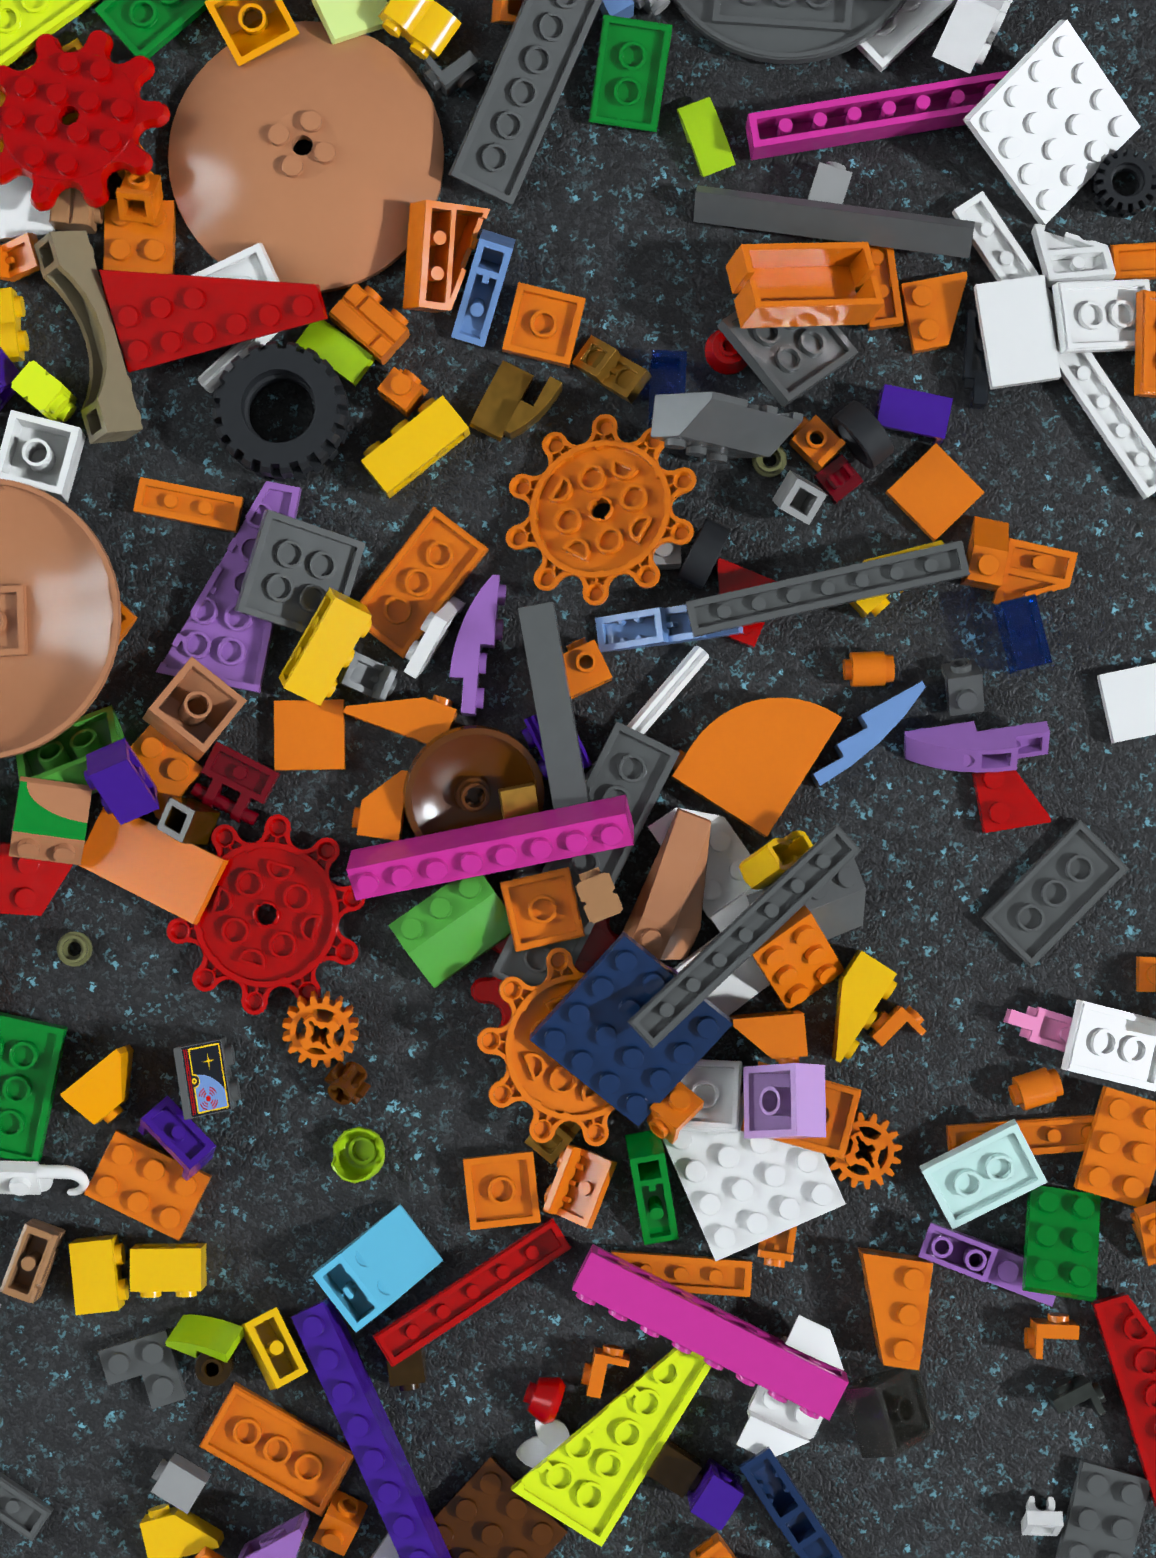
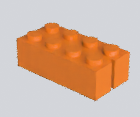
[726,242,884,329]

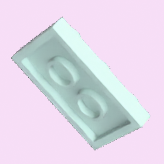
[919,1119,1047,1230]

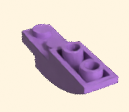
[449,575,506,716]
[904,721,1050,773]
[918,1222,1056,1307]

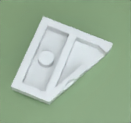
[1031,224,1116,288]
[404,597,466,679]

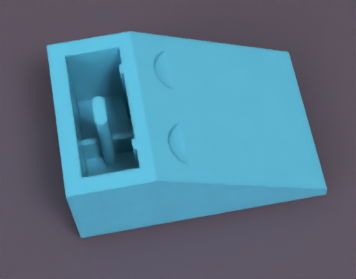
[312,1204,443,1332]

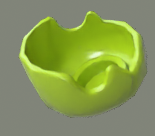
[331,1126,385,1183]

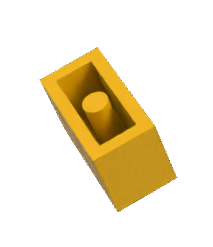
[69,1234,129,1315]
[130,1243,207,1298]
[240,1307,308,1390]

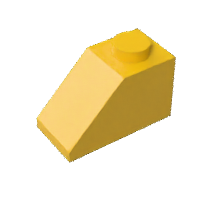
[139,1504,224,1558]

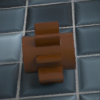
[324,1061,371,1105]

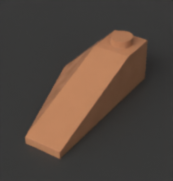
[622,808,711,960]

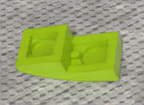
[677,96,736,177]
[296,320,376,387]
[165,1314,244,1363]

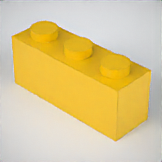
[361,395,470,499]
[279,587,372,706]

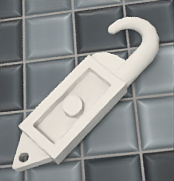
[0,1161,90,1196]

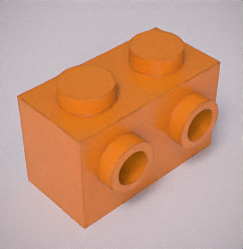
[563,638,612,700]

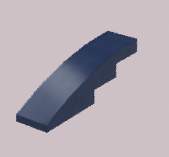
[739,1446,843,1558]

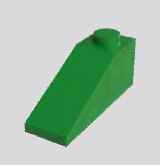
[625,1130,679,1245]

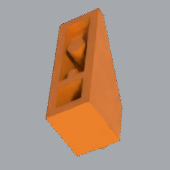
[343,694,458,744]

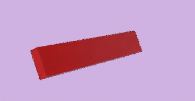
[372,1218,571,1367]

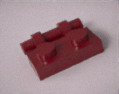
[191,741,280,826]

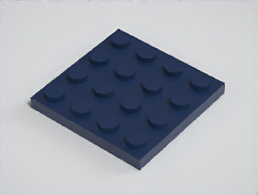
[530,931,733,1126]

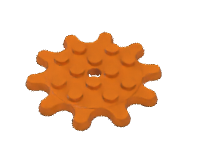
[506,414,696,606]
[477,947,616,1146]

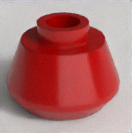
[705,330,748,375]
[523,1377,566,1425]

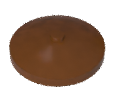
[403,725,544,837]

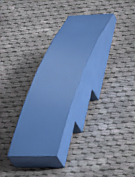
[595,605,744,653]
[810,681,926,787]

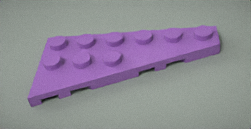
[156,481,302,693]

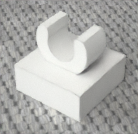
[1021,1496,1064,1536]

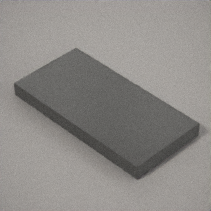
[980,819,1129,968]

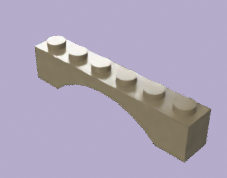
[34,230,143,444]

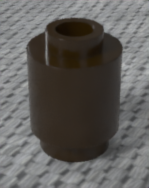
[195,1353,235,1386]

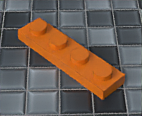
[611,1250,753,1297]

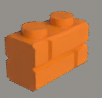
[328,283,410,366]

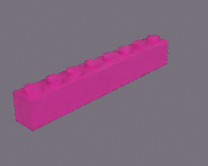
[745,70,1010,160]
[346,795,634,900]
[572,1244,849,1420]

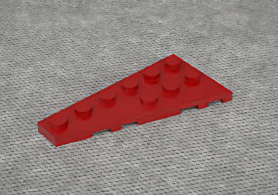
[99,269,328,372]
[1091,1292,1156,1508]

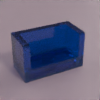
[648,350,687,428]
[994,594,1052,674]

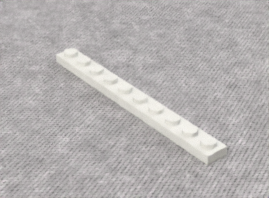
[952,191,1156,499]

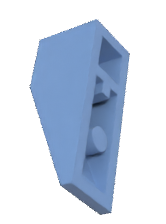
[451,229,516,347]

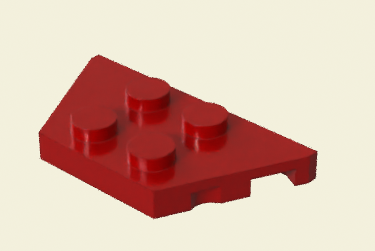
[0,842,73,916]

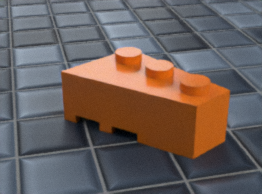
[403,200,490,313]
[858,1247,933,1370]

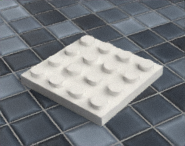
[963,20,1140,225]
[663,1092,846,1261]

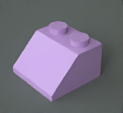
[743,1063,826,1139]

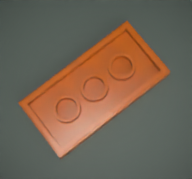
[360,507,489,659]
[78,807,228,925]
[199,1382,355,1517]

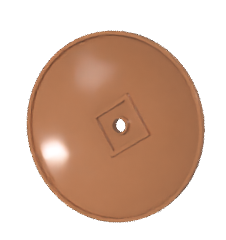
[168,21,445,293]
[0,479,121,759]

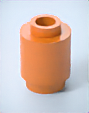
[842,651,895,687]
[1008,1067,1064,1111]

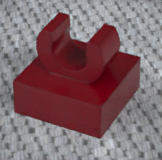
[814,454,864,504]

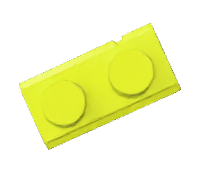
[11,360,77,422]

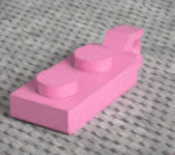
[1003,1006,1072,1052]

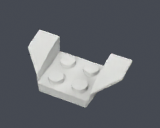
[648,807,759,933]
[736,1315,844,1456]

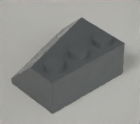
[651,391,803,464]

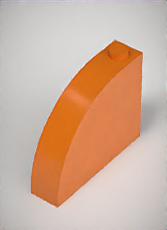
[671,698,842,837]

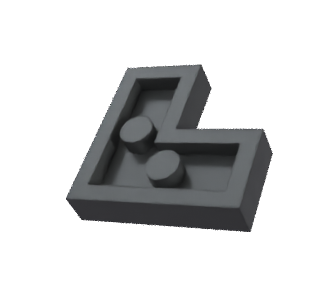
[98,1328,188,1409]

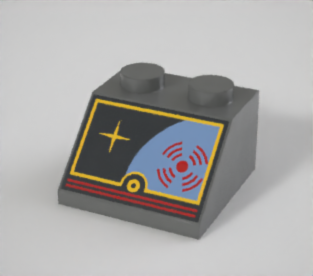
[173,1037,241,1120]

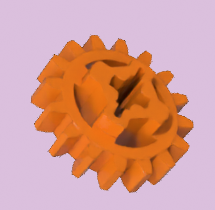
[282,991,359,1068]
[826,1111,902,1189]

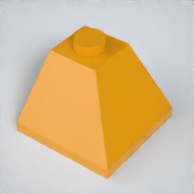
[60,1044,134,1125]

